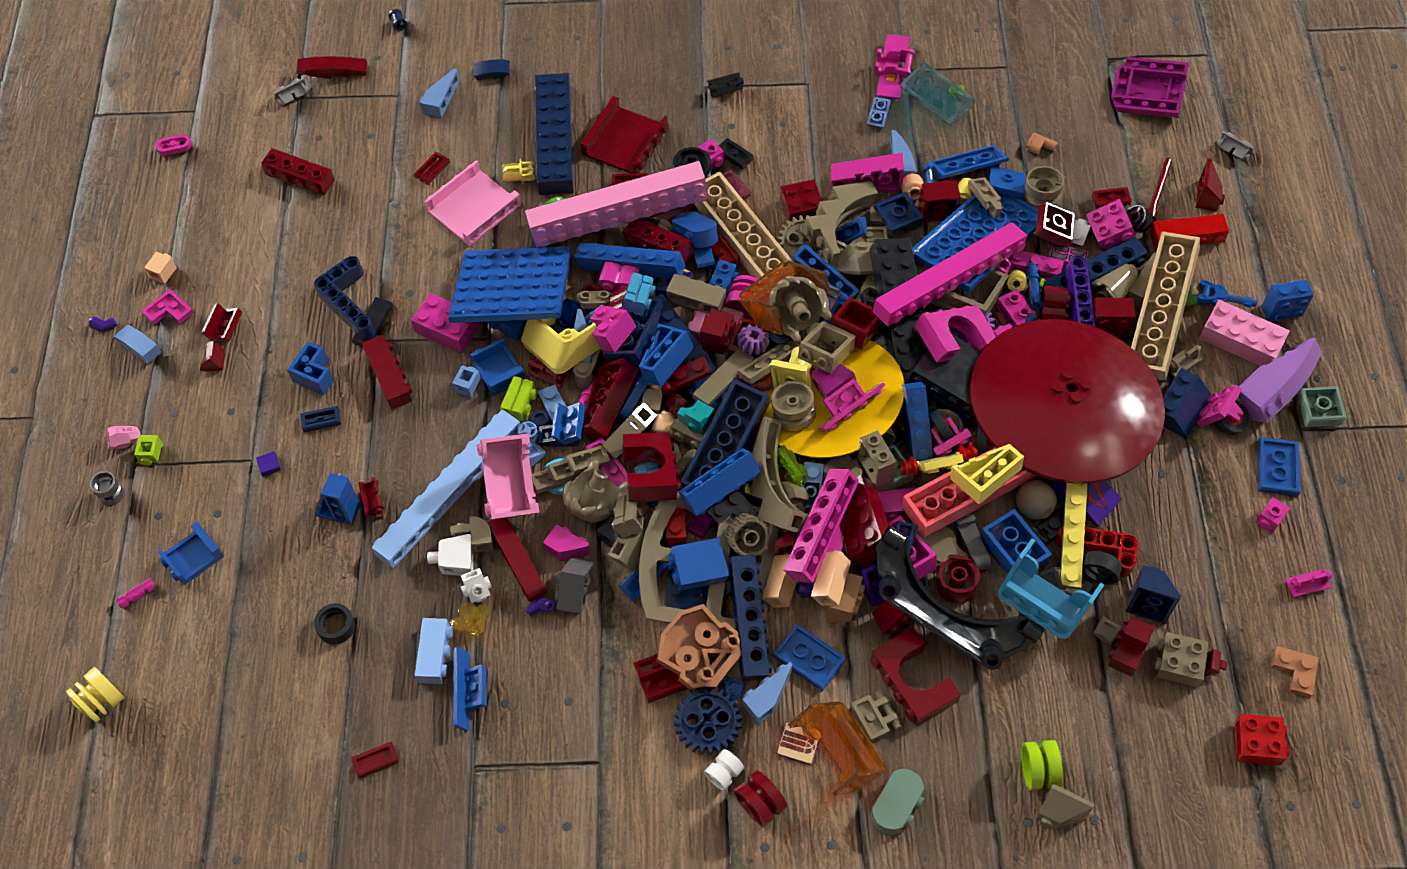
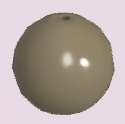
[1015,479,1057,520]

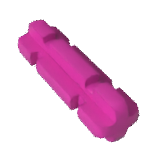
[116,579,156,608]

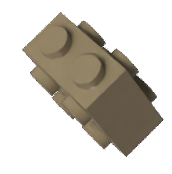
[1154,632,1208,687]

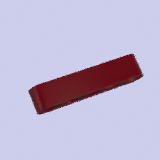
[487,517,547,602]

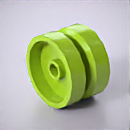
[1021,740,1063,790]

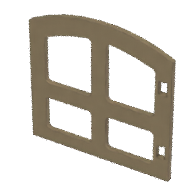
[639,492,778,640]

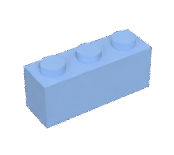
[415,618,453,684]

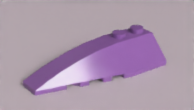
[1239,338,1322,423]

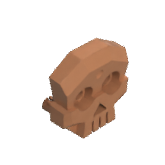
[657,604,741,690]

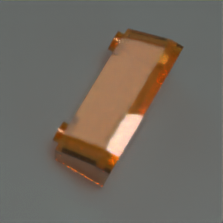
[739,261,831,335]
[788,701,887,796]

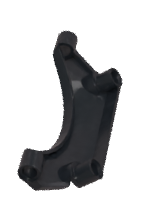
[876,525,1044,670]

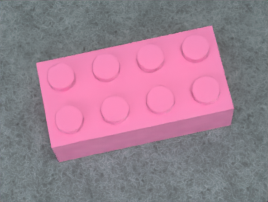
[1199,300,1290,366]

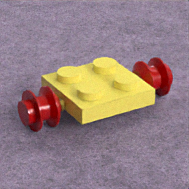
[898,443,978,478]

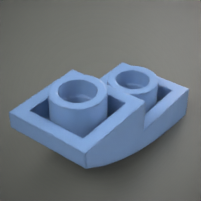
[867,97,891,129]

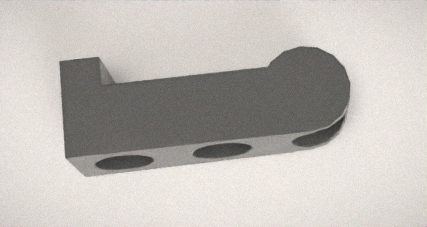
[953,513,991,571]

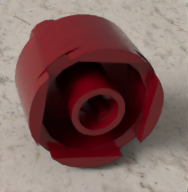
[936,555,980,602]

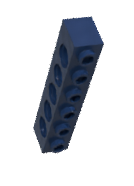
[1042,237,1148,292]
[728,555,772,681]

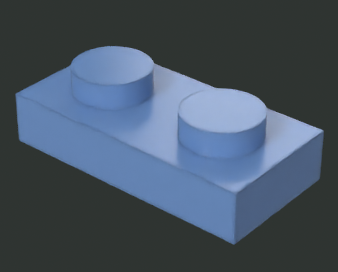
[538,384,566,424]

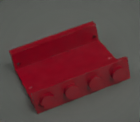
[581,96,669,173]

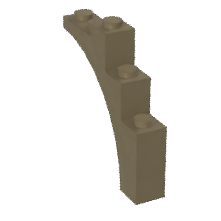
[803,181,878,267]
[749,416,808,533]

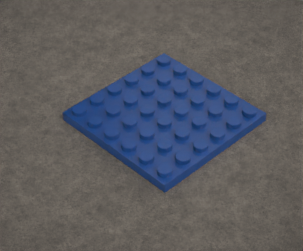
[448,246,572,323]

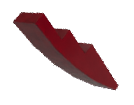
[296,56,367,79]

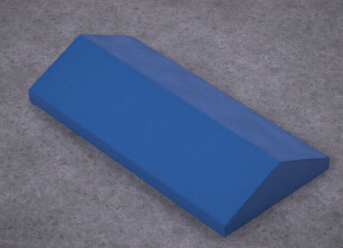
[931,145,1009,179]

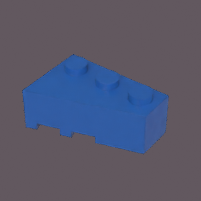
[316,473,361,525]

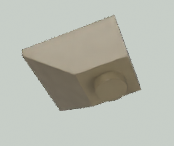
[1036,784,1094,829]

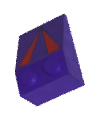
[1052,481,1121,527]

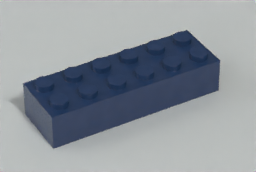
[680,379,771,487]

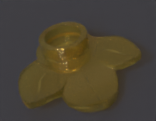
[450,602,489,635]

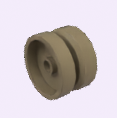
[771,381,816,431]

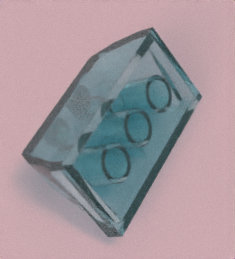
[900,61,975,126]

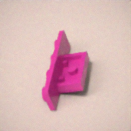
[818,378,885,432]

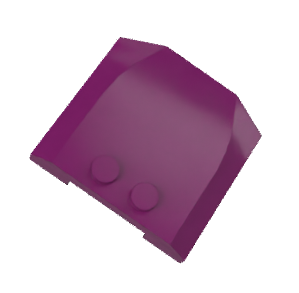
[1111,57,1189,118]

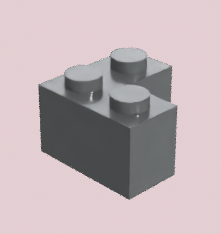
[555,558,594,614]

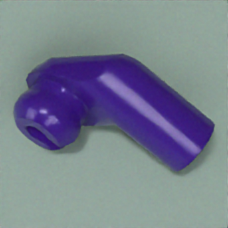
[88,317,117,332]

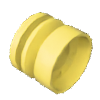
[66,666,125,723]

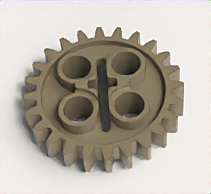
[776,215,820,259]

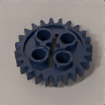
[674,687,742,755]

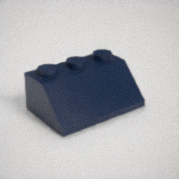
[1163,368,1211,438]
[1125,565,1181,624]

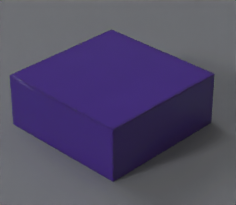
[256,451,281,477]

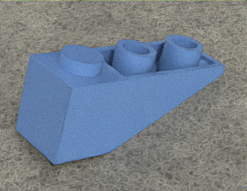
[802,462,824,520]
[742,662,792,725]

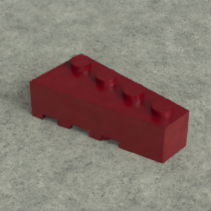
[582,358,639,441]

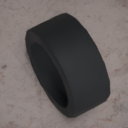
[1082,551,1122,585]
[314,603,355,644]

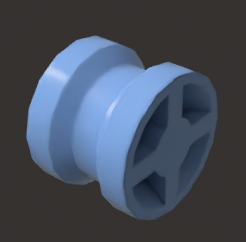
[518,421,538,444]

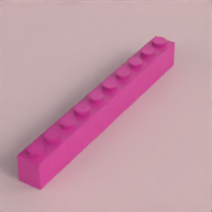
[873,222,1027,326]

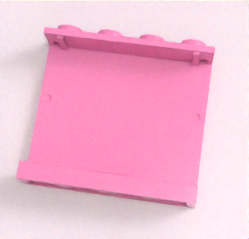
[425,160,521,246]

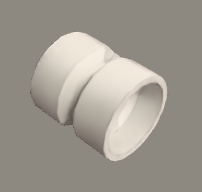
[704,749,744,791]

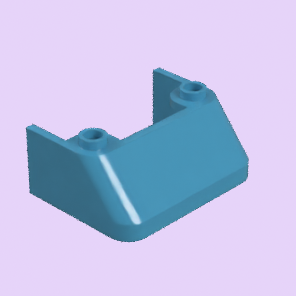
[998,539,1104,639]

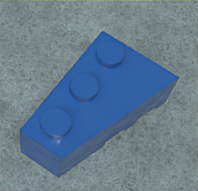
[639,324,694,387]

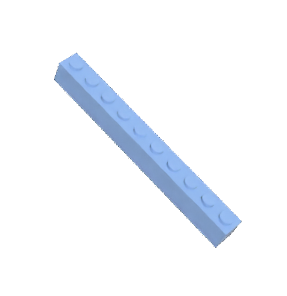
[372,409,520,569]

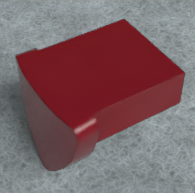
[200,341,225,372]

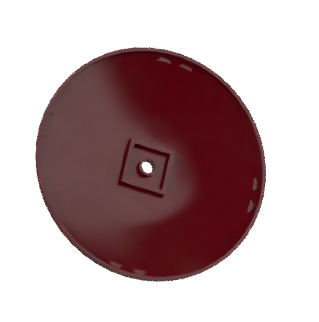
[969,319,1165,484]

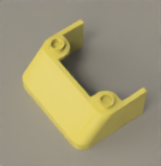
[521,305,601,374]

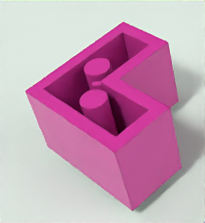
[590,305,636,353]

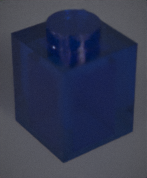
[555,298,585,329]

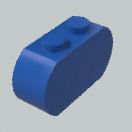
[672,211,718,248]

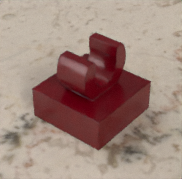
[1204,649,1227,676]

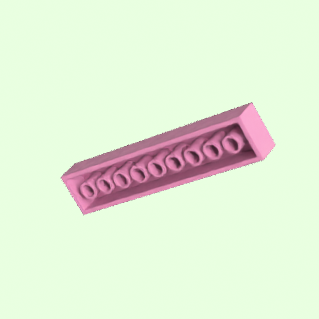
[525,161,708,248]

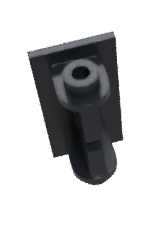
[707,72,744,97]

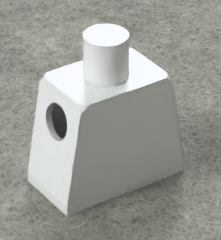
[427,534,474,576]

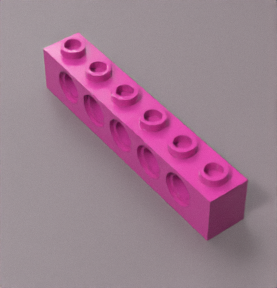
[783,469,859,583]

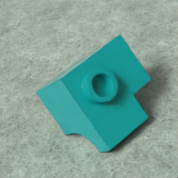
[677,400,715,435]

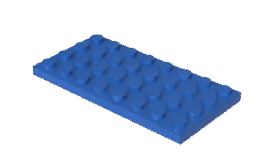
[912,192,1038,293]

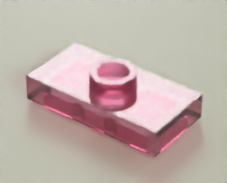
[722,169,751,200]

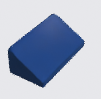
[835,217,867,244]

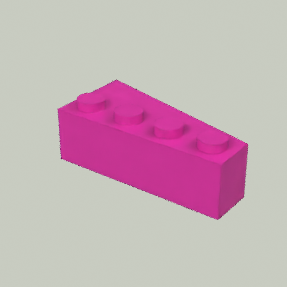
[830,153,904,191]

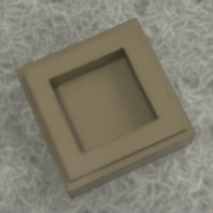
[1092,616,1121,645]

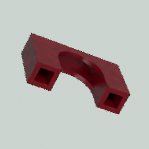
[622,432,681,502]
[870,627,961,726]

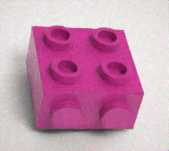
[1086,199,1136,251]

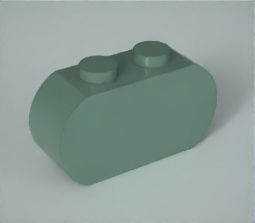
[871,769,925,835]

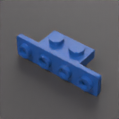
[453,647,487,731]

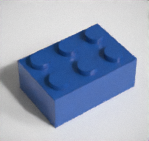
[980,509,1052,574]

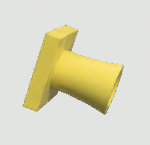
[770,347,816,390]

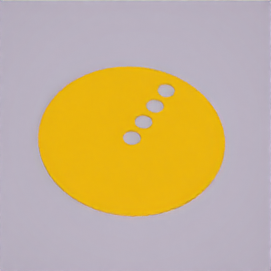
[758,341,904,458]

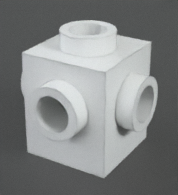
[460,568,491,603]

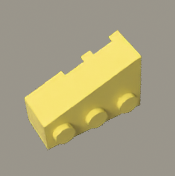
[950,444,1024,504]

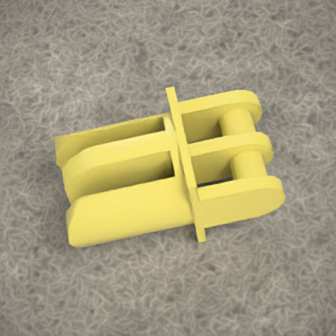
[502,159,535,184]

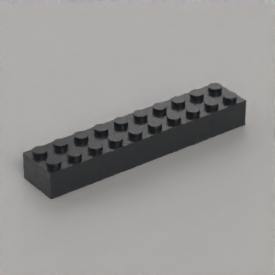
[869,238,942,419]

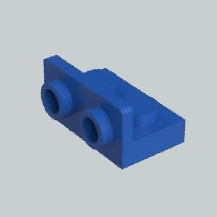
[551,402,585,445]

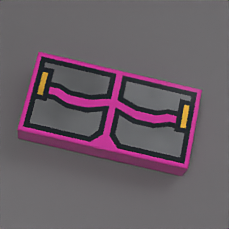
[1049,243,1088,266]

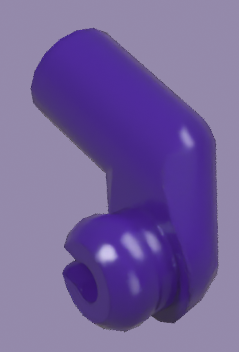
[525,597,556,616]

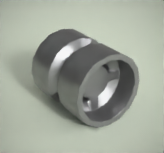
[90,471,124,506]

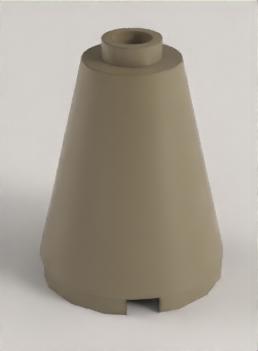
[1090,264,1138,302]

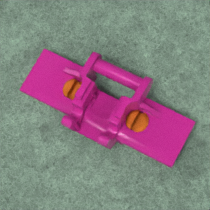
[874,35,915,100]

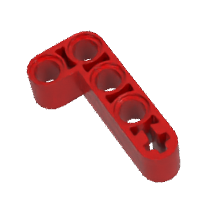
[1056,526,1138,577]

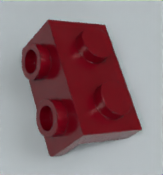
[202,303,242,343]

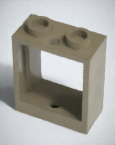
[798,321,856,373]
[857,430,897,491]

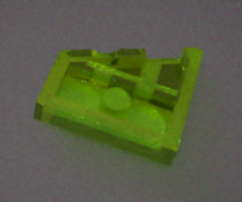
[777,445,807,487]

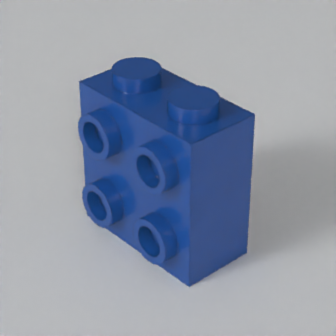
[1261,280,1314,321]

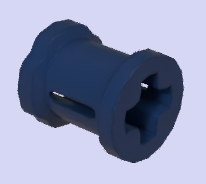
[388,9,407,31]

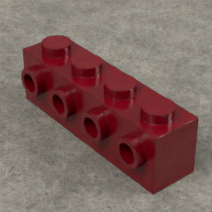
[261,148,335,195]
[622,219,695,263]

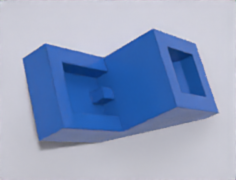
[693,246,715,268]

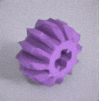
[737,324,769,356]

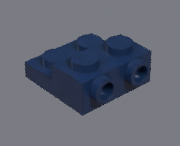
[874,192,924,234]

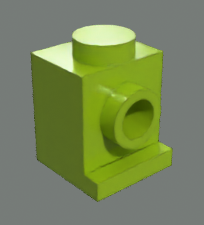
[134,435,164,466]

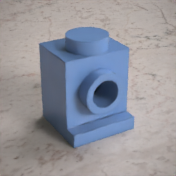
[452,365,481,398]

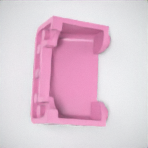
[477,433,539,519]

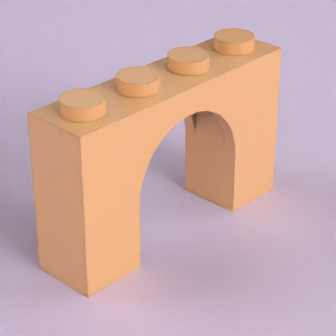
[762,550,851,608]

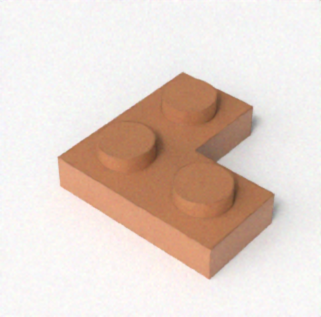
[1271,646,1319,698]

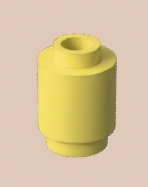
[958,178,974,204]
[1007,270,1026,292]

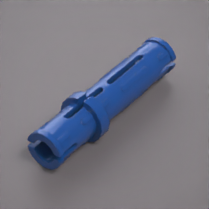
[1026,263,1043,310]

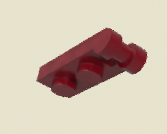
[660,356,712,395]

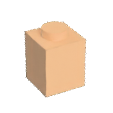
[144,252,177,284]

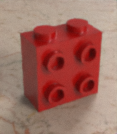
[1235,714,1289,766]

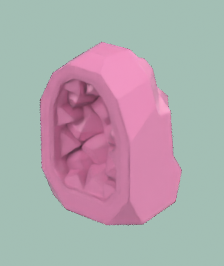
[107,426,140,449]

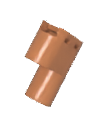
[1026,133,1058,155]

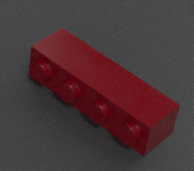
[362,335,413,410]

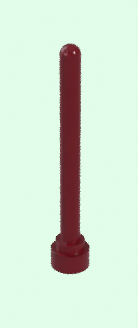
[1148,158,1172,222]

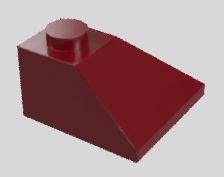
[1195,158,1225,211]

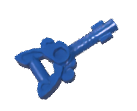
[1197,280,1258,308]

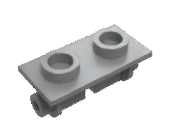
[274,78,310,105]
[1216,131,1254,161]

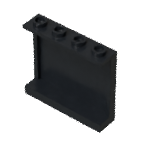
[907,334,982,421]

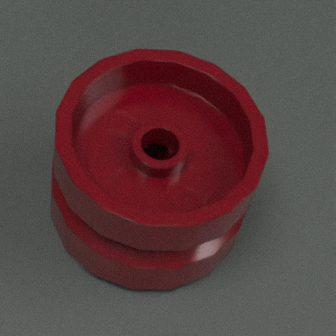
[733,770,787,827]

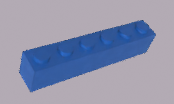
[574,243,685,279]

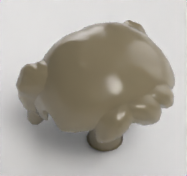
[769,276,832,342]
[563,460,627,523]

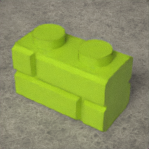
[500,376,537,422]

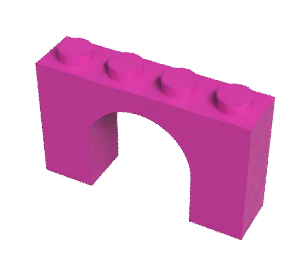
[914,305,997,363]

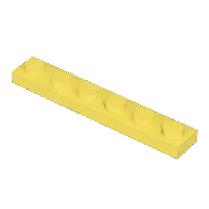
[1060,483,1087,590]

